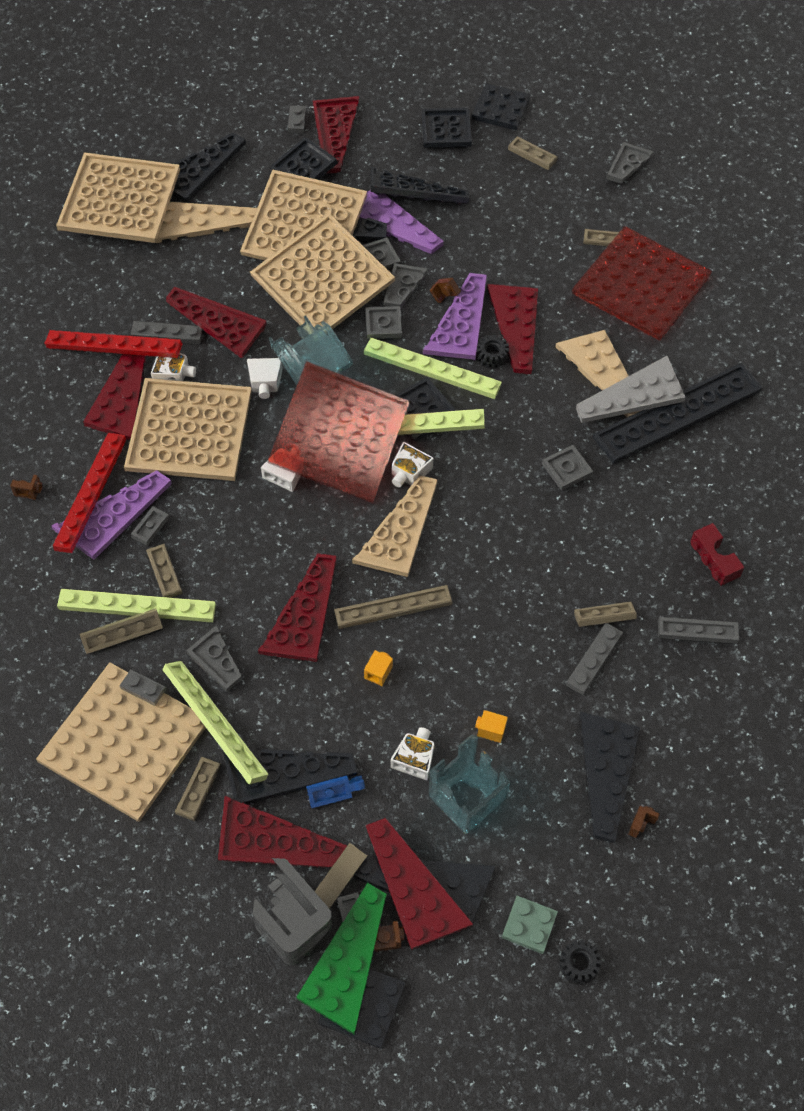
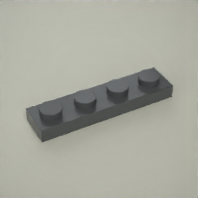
[130,321,203,344]
[658,617,739,643]
[566,623,623,695]

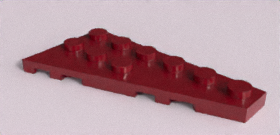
[313,96,359,174]
[487,284,538,374]
[166,287,266,358]
[83,354,146,440]
[258,553,337,662]
[218,796,347,868]
[365,818,473,950]

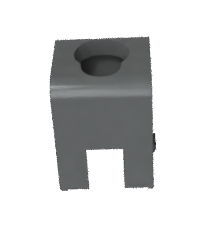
[253,858,332,966]

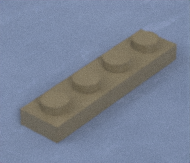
[80,608,163,654]

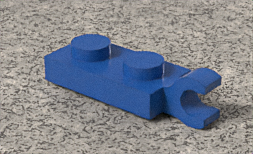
[306,776,365,808]

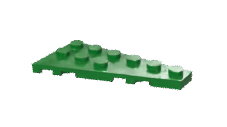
[296,883,386,1035]

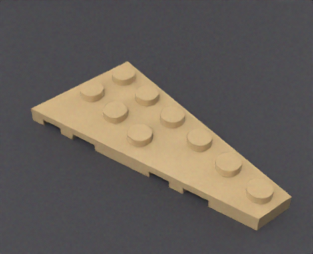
[156,202,257,243]
[556,330,642,417]
[352,475,437,577]

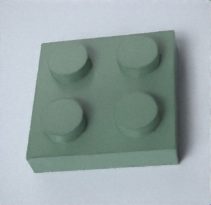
[502,896,558,954]

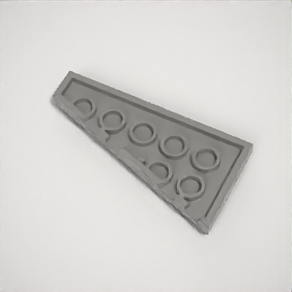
[576,356,685,423]

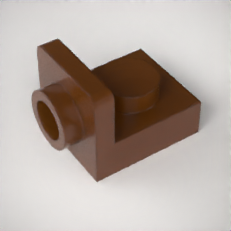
[430,278,461,303]
[10,474,42,500]
[628,806,660,838]
[374,921,404,952]

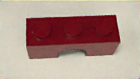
[690,523,745,586]

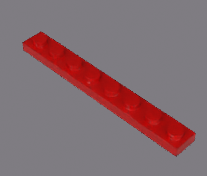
[44,330,183,358]
[53,433,126,553]

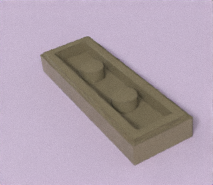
[508,136,557,170]
[583,229,635,249]
[146,544,183,598]
[574,602,637,627]
[175,757,221,821]
[315,843,367,909]

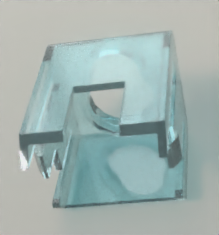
[269,315,353,396]
[429,735,510,834]

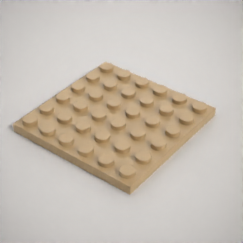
[56,153,180,243]
[240,170,367,261]
[250,213,395,341]
[124,378,252,481]
[36,662,206,822]

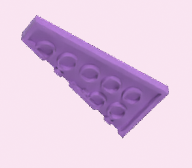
[359,190,443,254]
[423,273,487,360]
[51,471,172,560]

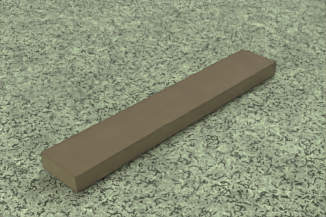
[334,585,452,629]

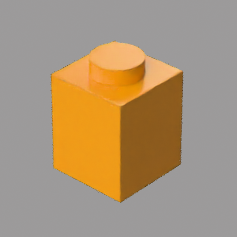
[364,650,393,686]
[475,710,508,743]

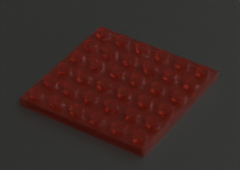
[572,226,712,341]
[267,361,410,503]

